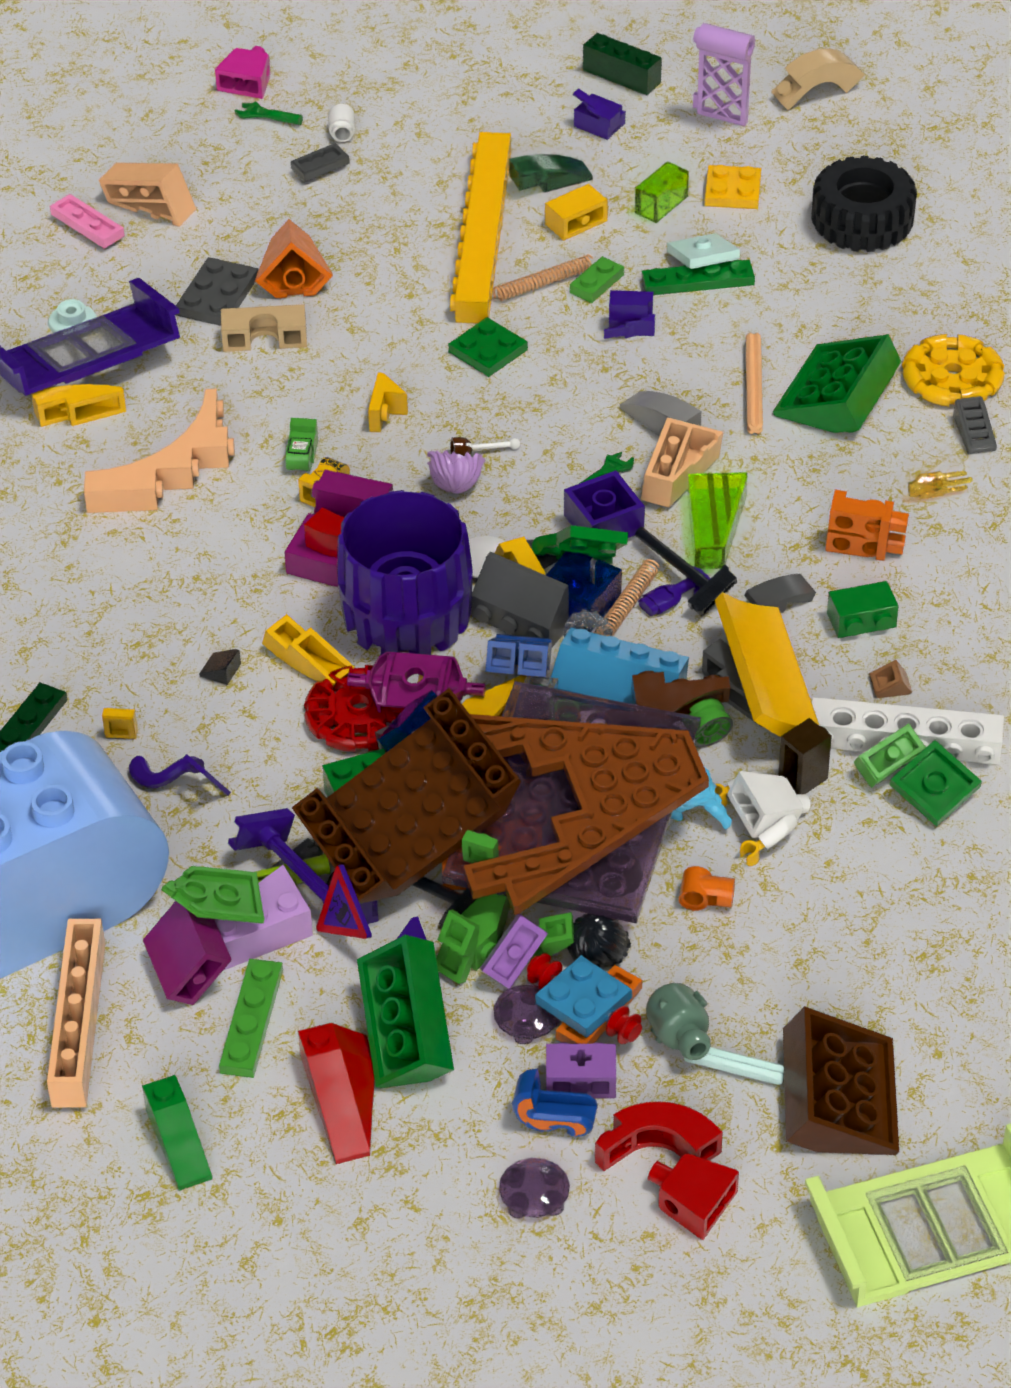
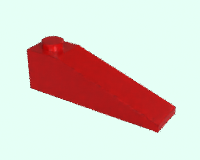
[298,1023,374,1164]

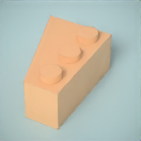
[99,163,196,227]
[641,417,723,507]

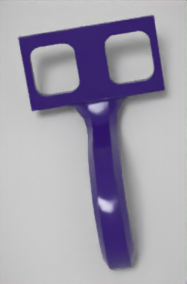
[129,754,231,796]

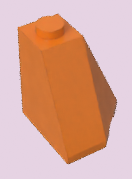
[255,219,333,298]

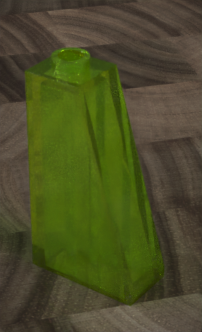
[687,472,748,569]

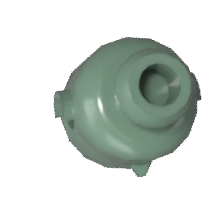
[646,983,711,1060]

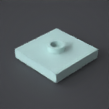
[667,233,740,269]

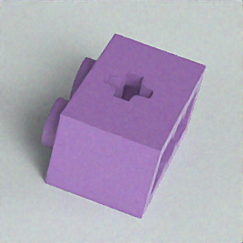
[546,1042,616,1098]

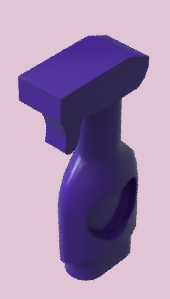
[638,566,711,616]

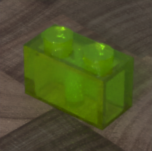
[635,161,689,223]

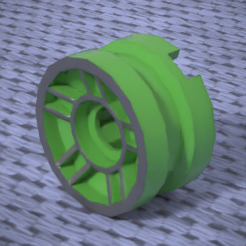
[682,698,733,747]

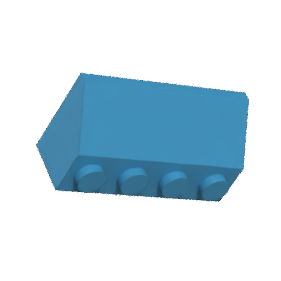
[548,627,689,710]

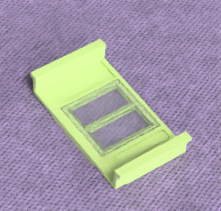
[805,1124,1011,1308]

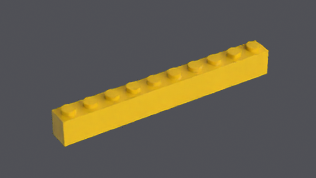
[450,132,511,323]

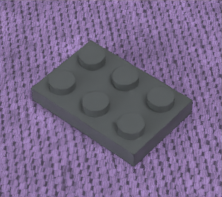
[176,257,258,326]

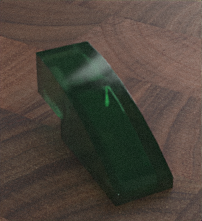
[509,154,593,193]

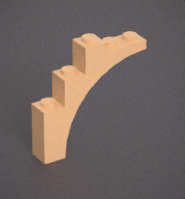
[84,389,235,513]

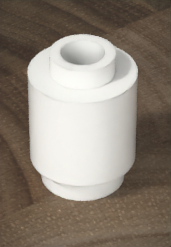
[328,104,355,142]

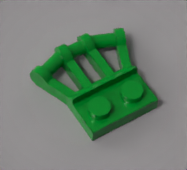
[532,525,628,564]

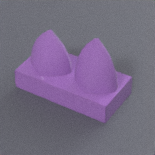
[480,914,548,989]

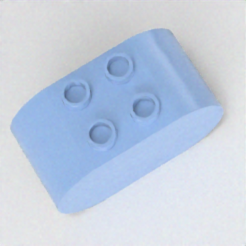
[0,731,169,979]

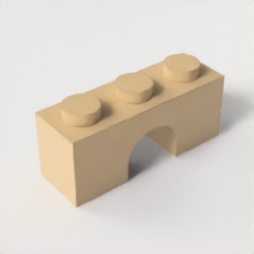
[221,304,307,352]

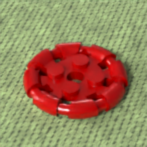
[304,665,417,753]

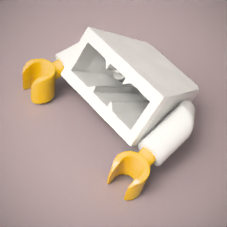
[715,770,810,866]

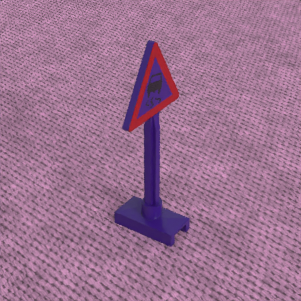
[228,808,372,939]

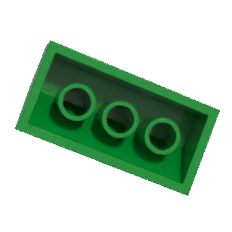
[357,935,454,1088]

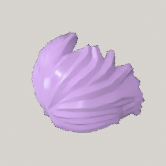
[427,450,485,494]

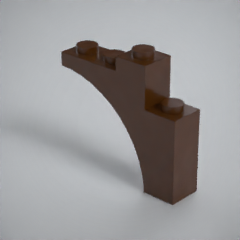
[605,671,730,729]

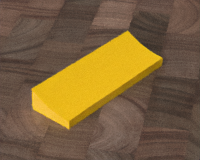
[715,592,819,737]

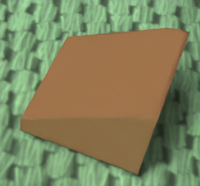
[869,660,912,698]

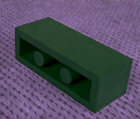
[583,33,662,95]

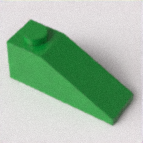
[142,1075,213,1191]

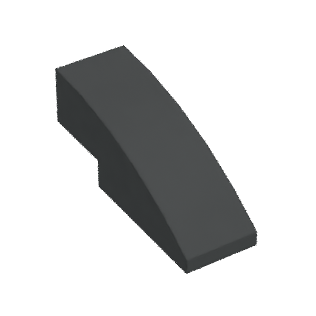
[702,639,763,727]

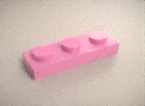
[50,194,125,249]

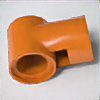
[678,866,735,911]

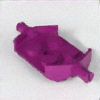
[347,652,486,713]

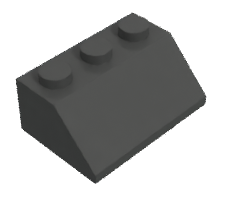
[471,552,569,647]

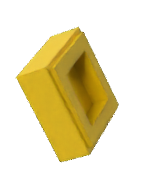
[102,708,138,739]

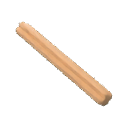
[746,333,763,434]

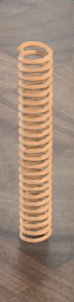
[493,254,593,301]
[593,559,660,636]

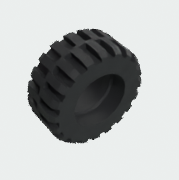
[811,156,917,252]

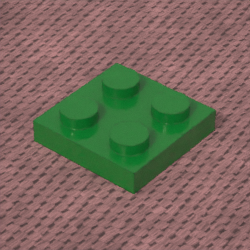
[448,317,528,377]
[889,740,982,827]

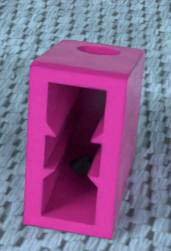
[215,46,271,99]

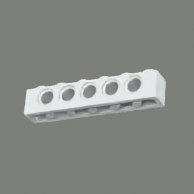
[812,697,1004,765]

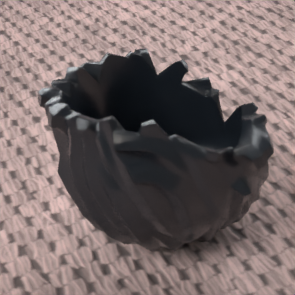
[567,911,631,968]

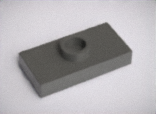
[290,143,350,182]

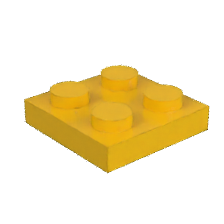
[705,165,761,209]

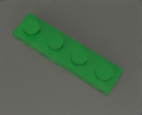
[641,259,755,295]

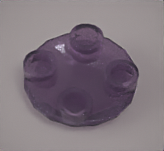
[494,984,561,1045]
[499,1157,570,1218]

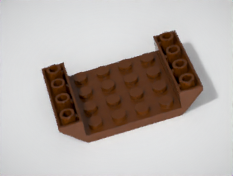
[291,688,521,904]

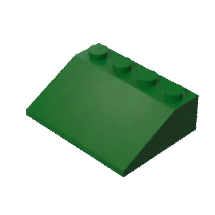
[773,334,902,433]

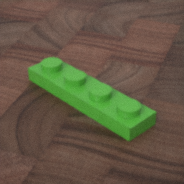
[219,958,283,1078]

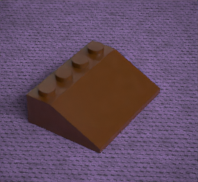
[783,1006,899,1155]

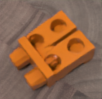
[825,489,909,561]

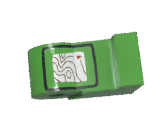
[286,418,318,471]

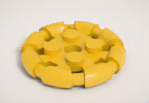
[902,334,1005,407]

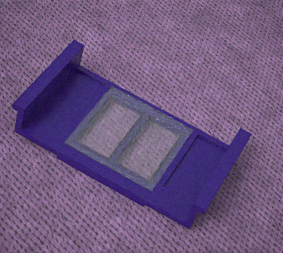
[0,277,180,396]

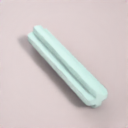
[684,1047,784,1085]

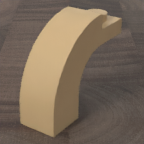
[771,48,865,111]

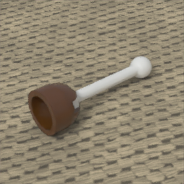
[450,437,521,456]

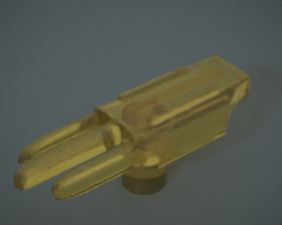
[908,471,973,499]

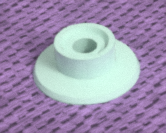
[48,299,97,336]

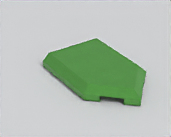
[161,866,265,924]

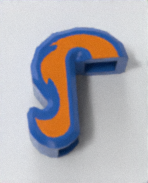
[512,1068,598,1137]

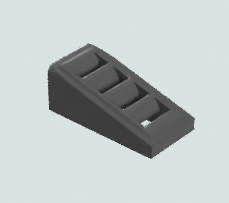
[953,396,997,454]

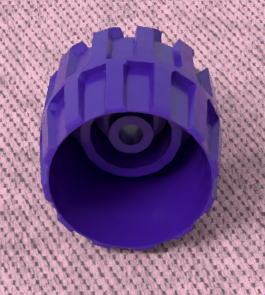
[337,490,473,655]

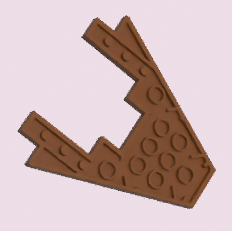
[463,714,709,915]

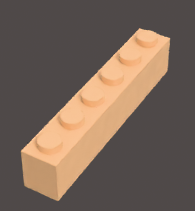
[47,919,105,1107]

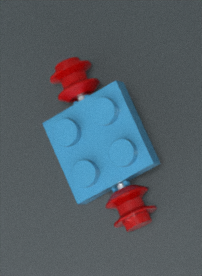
[527,953,642,1045]

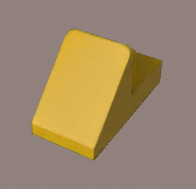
[368,372,408,433]

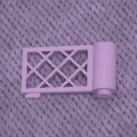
[693,23,755,126]

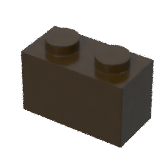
[778,718,832,794]

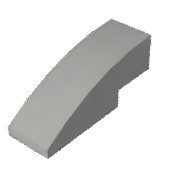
[620,391,702,436]

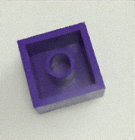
[564,470,645,538]

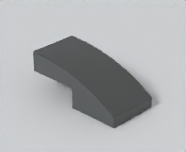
[744,574,816,613]

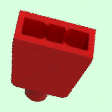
[648,1153,739,1240]

